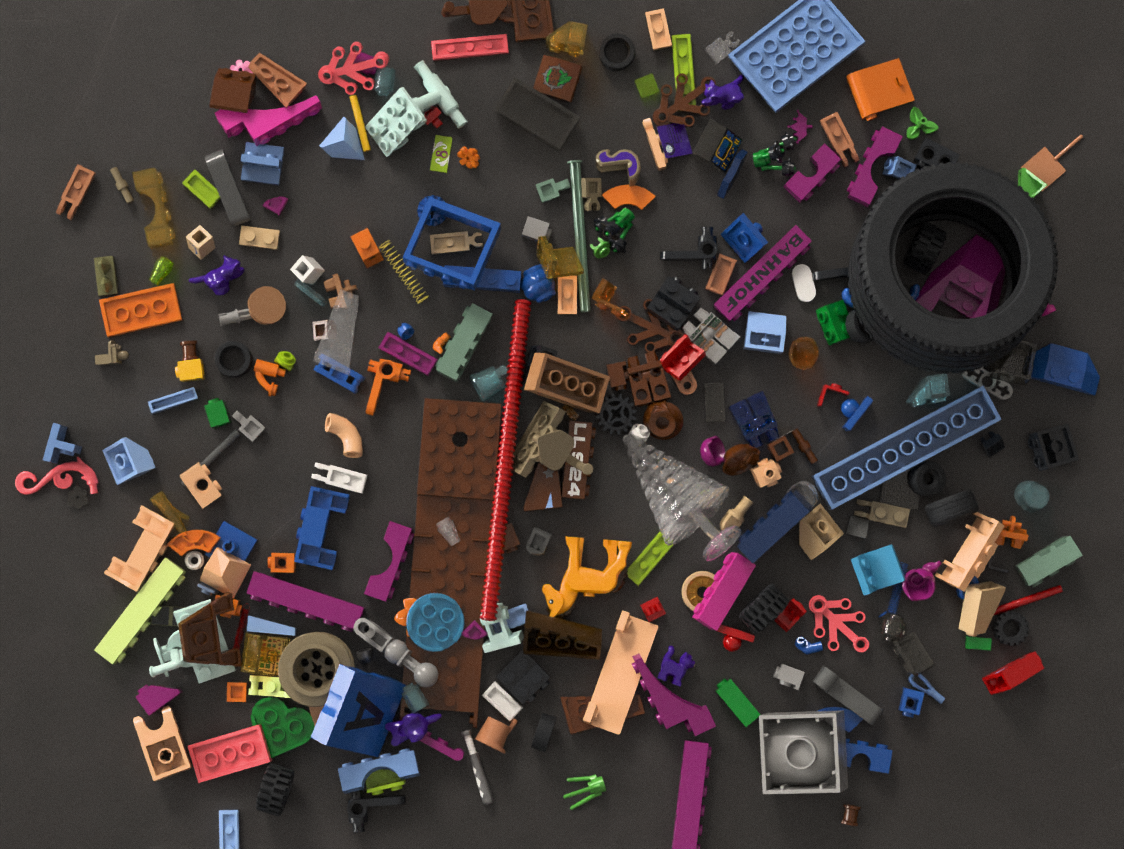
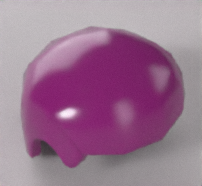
[700,436,725,467]

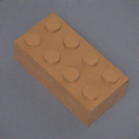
[524,353,610,413]

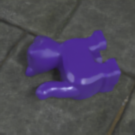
[657,646,695,687]

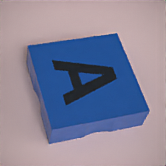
[311,664,407,757]

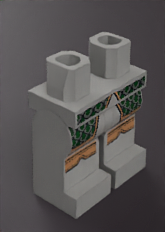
[682,308,740,365]

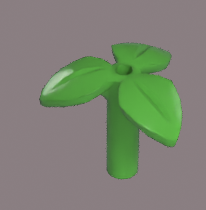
[906,107,939,140]

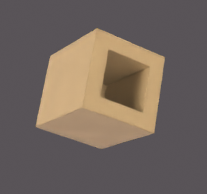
[186,225,215,260]

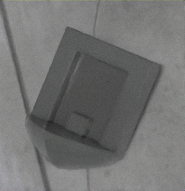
[526,527,552,557]

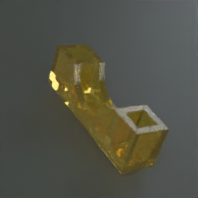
[132,167,175,249]

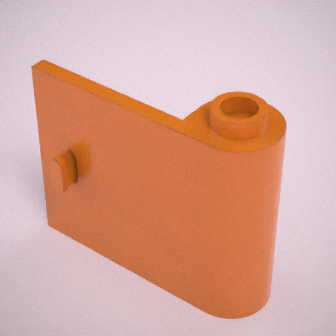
[846,58,915,121]

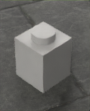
[522,216,552,244]

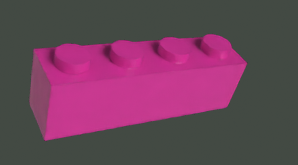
[692,552,756,631]

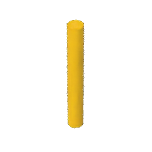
[349,95,371,152]

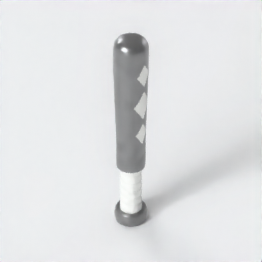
[461,729,494,805]

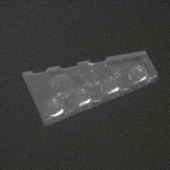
[313,289,359,375]

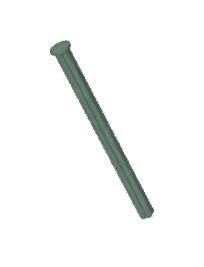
[567,160,591,313]

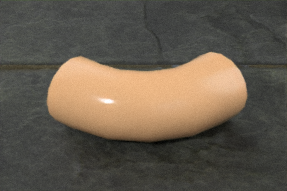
[325,413,363,458]

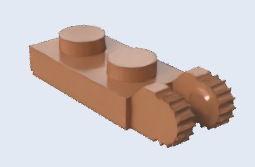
[820,112,859,167]
[56,164,96,220]

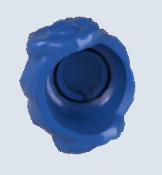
[521,264,556,303]

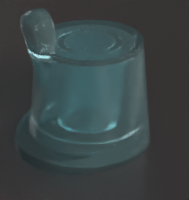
[469,365,507,402]
[1015,480,1049,512]

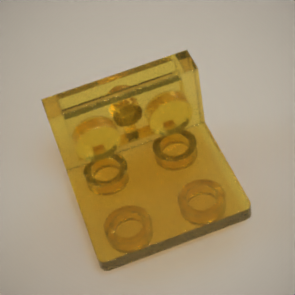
[536,236,584,279]

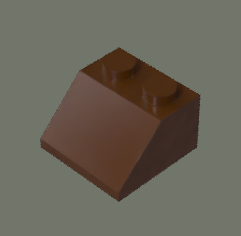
[209,68,256,113]

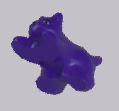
[702,75,744,110]
[189,255,245,295]
[385,713,442,746]

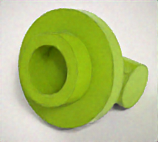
[274,351,296,371]

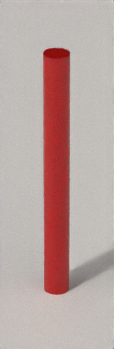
[994,585,1063,616]

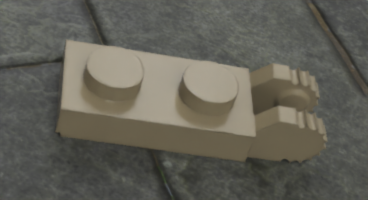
[854,499,910,528]

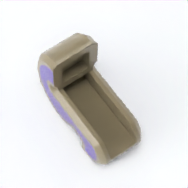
[596,149,641,187]

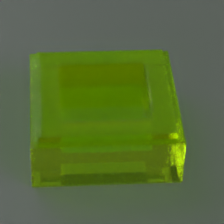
[635,73,659,99]

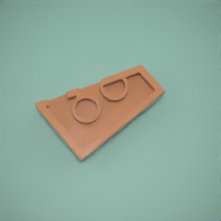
[248,53,307,108]

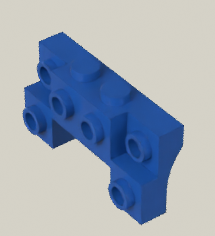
[294,486,350,570]

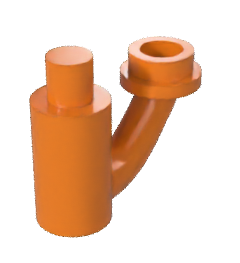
[254,359,286,397]

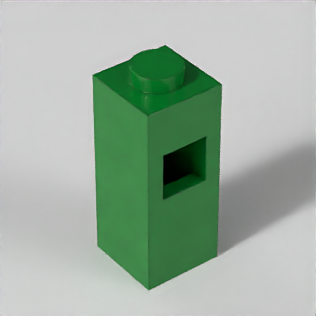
[715,678,760,727]

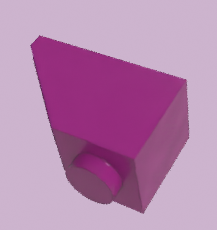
[136,684,183,716]

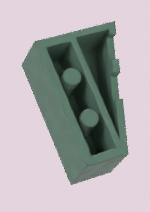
[1014,536,1083,587]

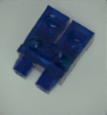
[728,391,779,448]

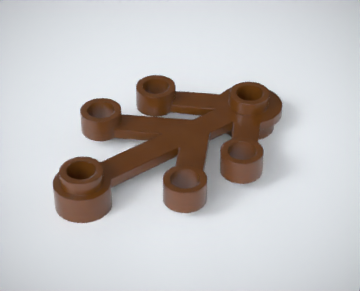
[653,73,716,128]
[616,299,684,353]

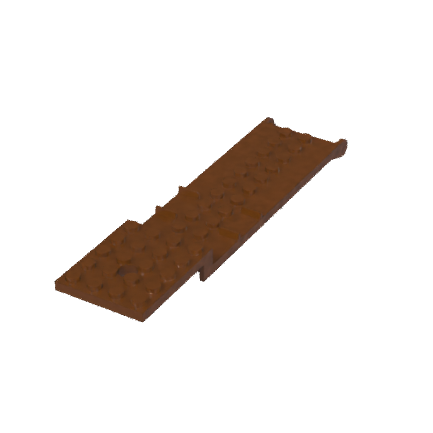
[400,398,502,728]

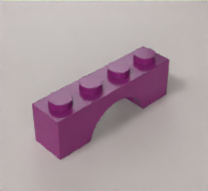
[846,126,903,207]
[364,521,414,602]

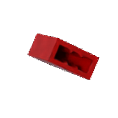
[982,651,1044,695]

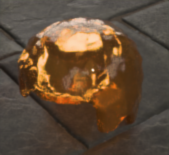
[788,337,819,370]

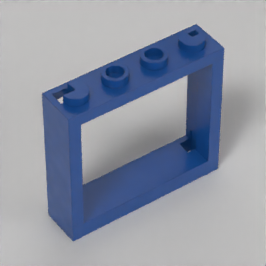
[402,197,501,291]

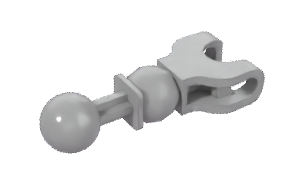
[354,618,439,688]

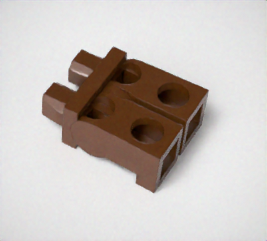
[627,351,671,408]

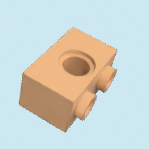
[180,462,222,509]

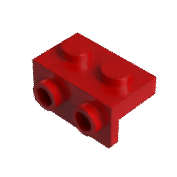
[660,334,706,381]

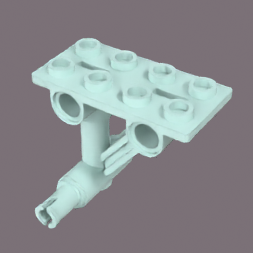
[365,60,468,157]

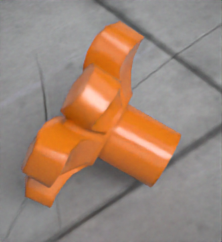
[457,146,480,169]

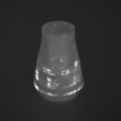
[436,517,461,546]

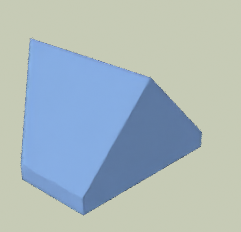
[320,117,365,160]

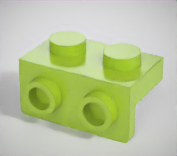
[366,769,406,795]

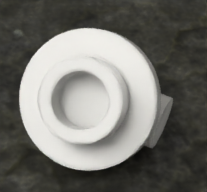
[628,424,650,444]

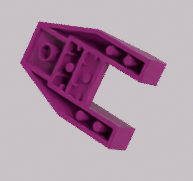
[915,234,1005,319]

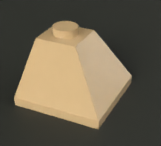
[799,503,844,560]

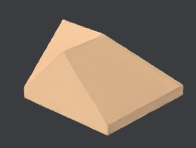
[200,547,251,599]

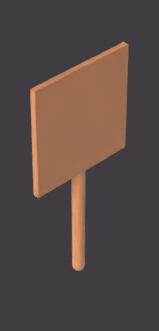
[1021,135,1083,192]

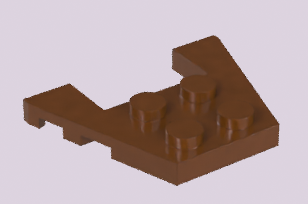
[178,592,242,667]

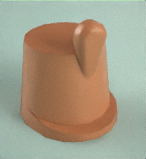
[475,716,518,754]

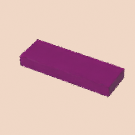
[378,332,438,377]

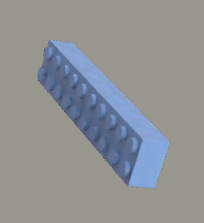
[811,386,1002,510]

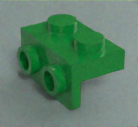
[816,300,851,345]

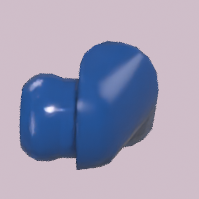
[795,636,823,654]

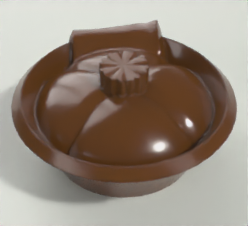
[643,399,683,440]
[723,444,760,476]

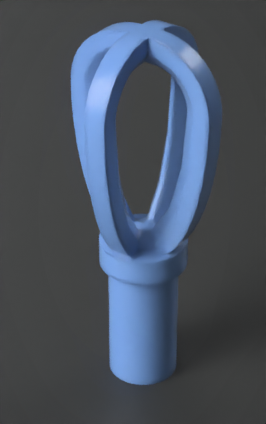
[908,672,945,704]

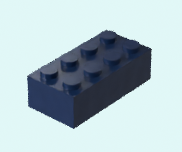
[737,490,813,563]

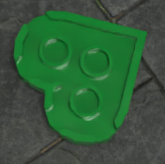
[251,697,315,758]

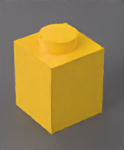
[175,359,205,382]

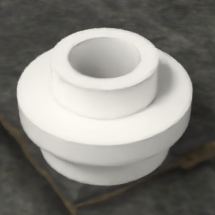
[185,551,204,570]

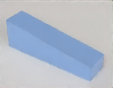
[148,387,198,415]
[247,615,297,636]

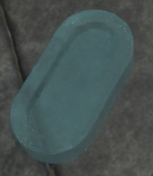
[294,278,328,307]

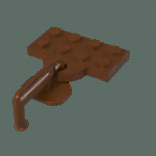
[441,0,554,42]

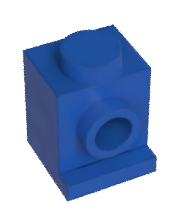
[898,687,924,718]

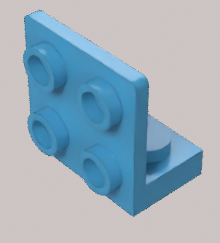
[851,544,905,595]

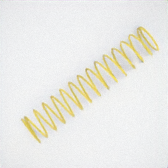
[379,240,429,304]

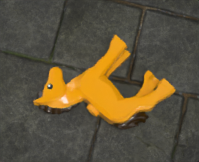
[542,536,632,619]

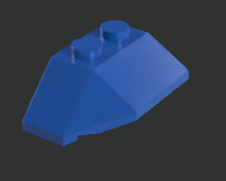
[1021,343,1100,396]

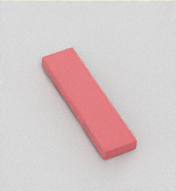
[431,34,509,61]

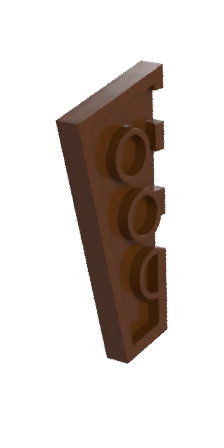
[560,695,645,735]

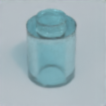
[374,67,396,96]
[401,683,429,713]

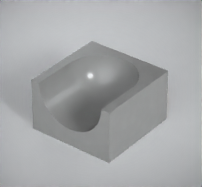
[759,710,848,794]

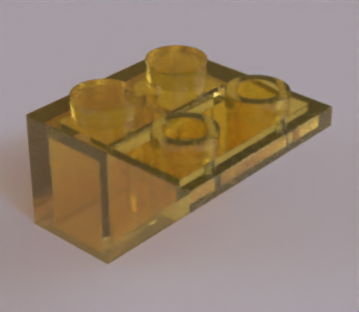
[546,21,588,57]

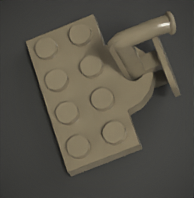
[512,401,593,478]

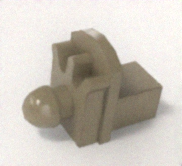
[95,340,129,366]

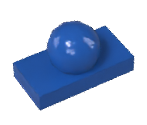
[841,396,873,431]

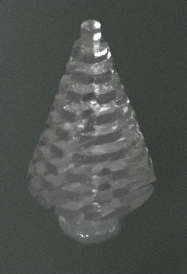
[622,433,742,561]

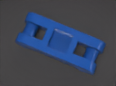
[313,353,366,394]

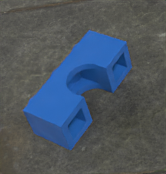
[846,738,892,774]

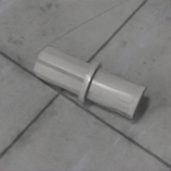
[218,309,253,326]

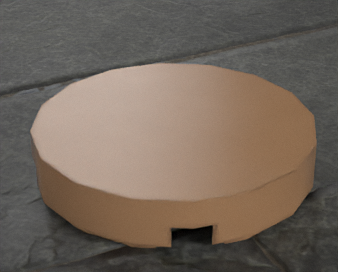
[248,286,286,325]

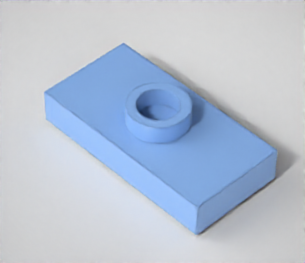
[492,603,528,633]

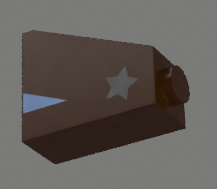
[524,463,562,512]

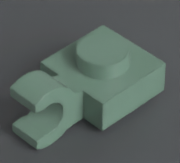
[536,178,571,203]

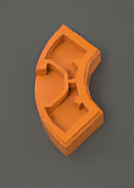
[602,185,656,210]
[167,530,221,556]

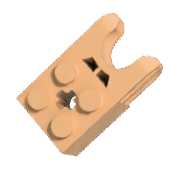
[133,705,192,782]

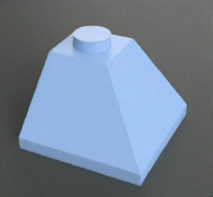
[102,437,155,485]

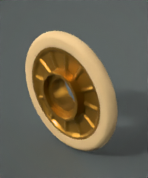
[682,571,714,611]

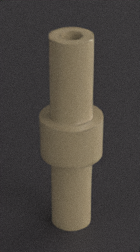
[110,167,134,204]

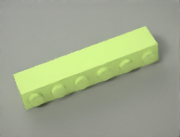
[94,557,186,664]

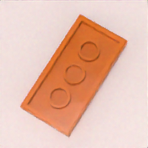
[99,283,183,338]

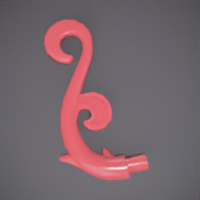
[15,457,98,495]

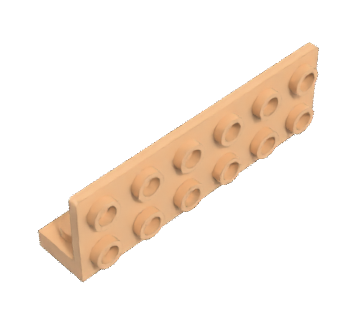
[583,610,658,735]

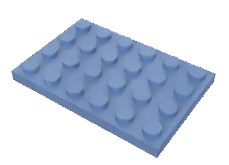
[728,0,865,113]

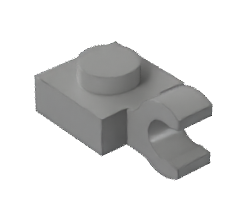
[232,411,266,442]

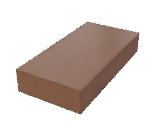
[705,253,737,296]

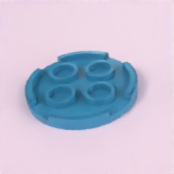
[406,593,464,652]

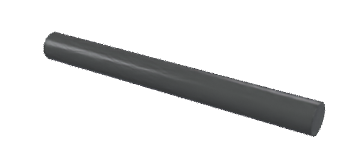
[181,429,241,488]

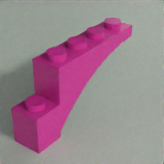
[215,95,322,146]

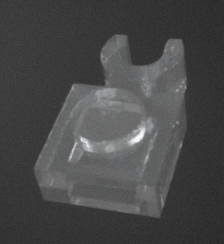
[705,31,740,65]

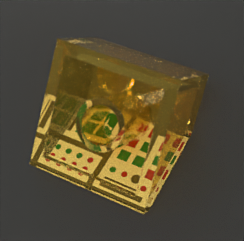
[241,633,290,676]

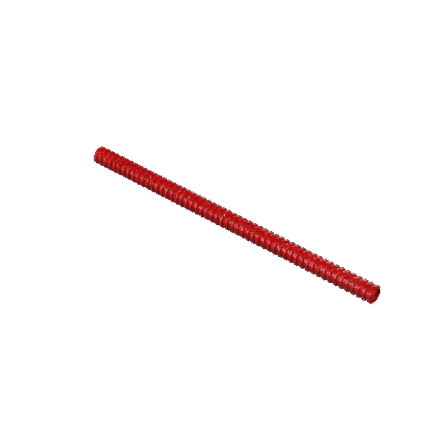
[480,299,532,621]

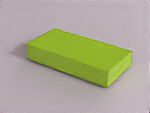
[182,169,221,209]

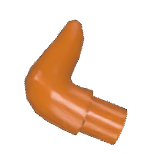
[433,332,451,354]

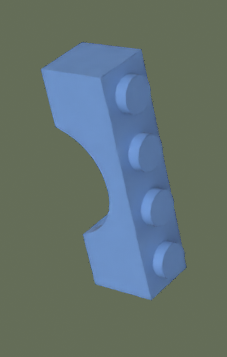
[338,749,420,794]

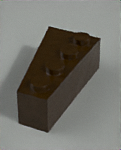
[523,610,602,659]

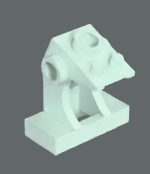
[480,603,524,653]

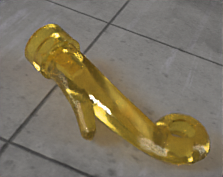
[149,491,189,551]

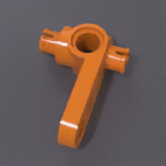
[366,359,411,416]

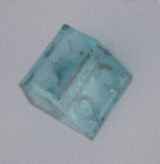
[906,374,950,407]

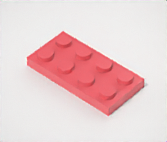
[188,724,272,783]

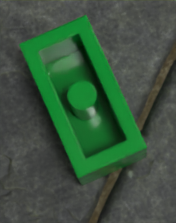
[965,636,992,651]

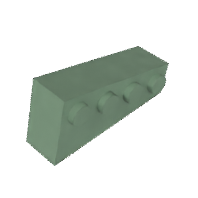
[435,303,493,383]

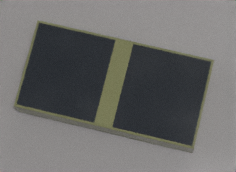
[151,606,186,626]

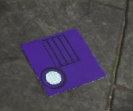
[657,123,693,159]

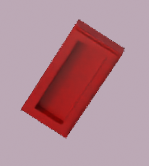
[717,625,755,652]

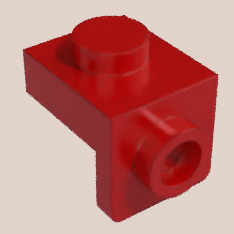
[774,598,807,632]

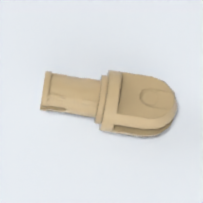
[720,496,754,535]

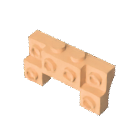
[104,505,175,592]
[935,512,1004,592]

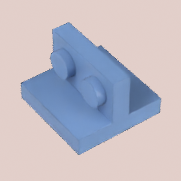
[241,142,285,186]
[43,423,82,464]

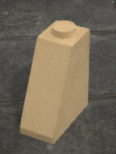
[958,581,1006,637]

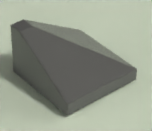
[846,515,869,539]

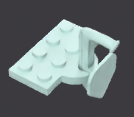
[149,599,236,684]

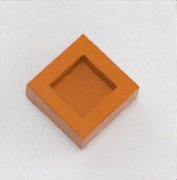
[227,682,247,702]

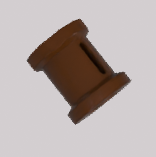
[180,340,199,361]
[841,804,861,826]

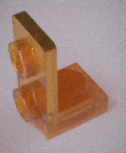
[592,278,629,318]

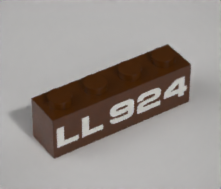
[562,420,596,500]

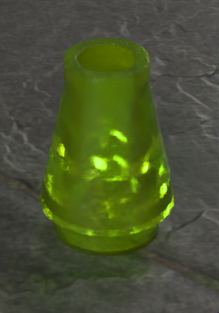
[149,256,174,285]

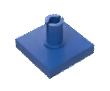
[721,213,768,263]
[205,521,258,562]

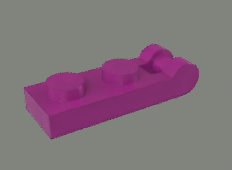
[420,730,464,761]

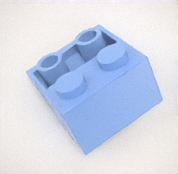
[743,311,786,354]

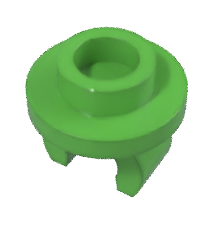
[590,237,611,258]

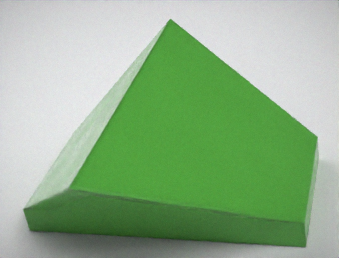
[1018,168,1047,198]

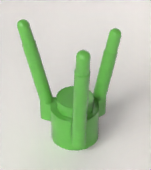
[563,774,606,810]

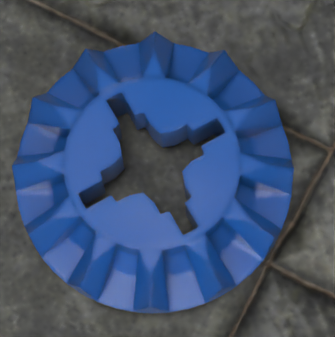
[417,195,446,226]

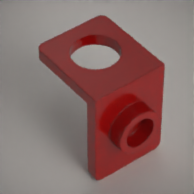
[817,383,850,407]

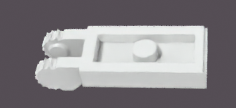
[311,463,368,494]

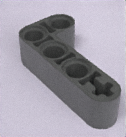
[205,149,251,227]
[812,666,884,726]

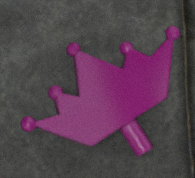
[787,110,812,144]

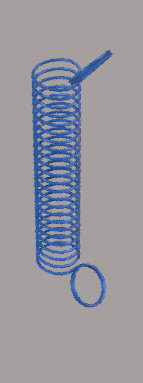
[879,562,909,618]

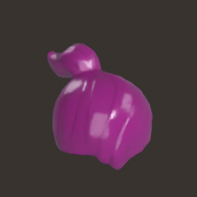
[902,561,942,601]

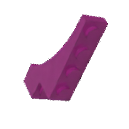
[631,653,716,736]

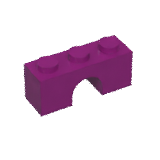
[784,143,841,203]

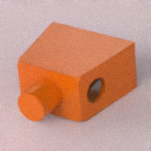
[350,228,384,268]

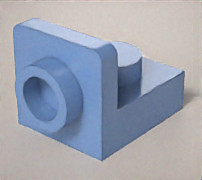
[883,156,916,179]

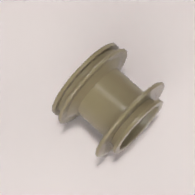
[278,632,355,707]

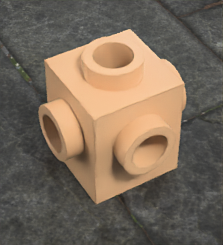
[750,458,782,488]

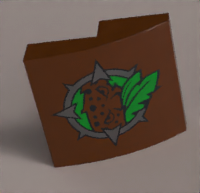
[532,55,583,103]

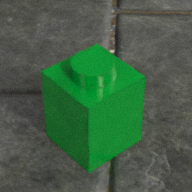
[204,398,232,429]

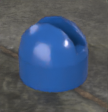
[397,323,414,340]

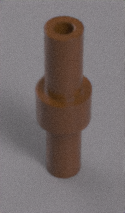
[791,428,818,464]

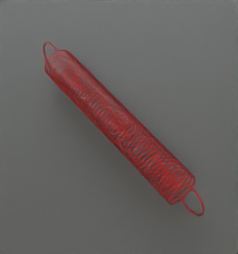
[234,603,250,649]

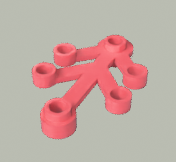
[318,42,389,95]
[809,595,869,652]

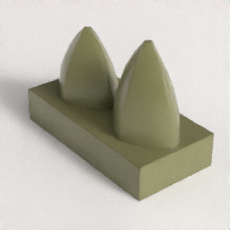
[94,256,118,297]

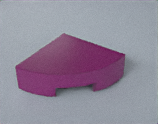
[263,196,289,216]
[461,620,488,640]

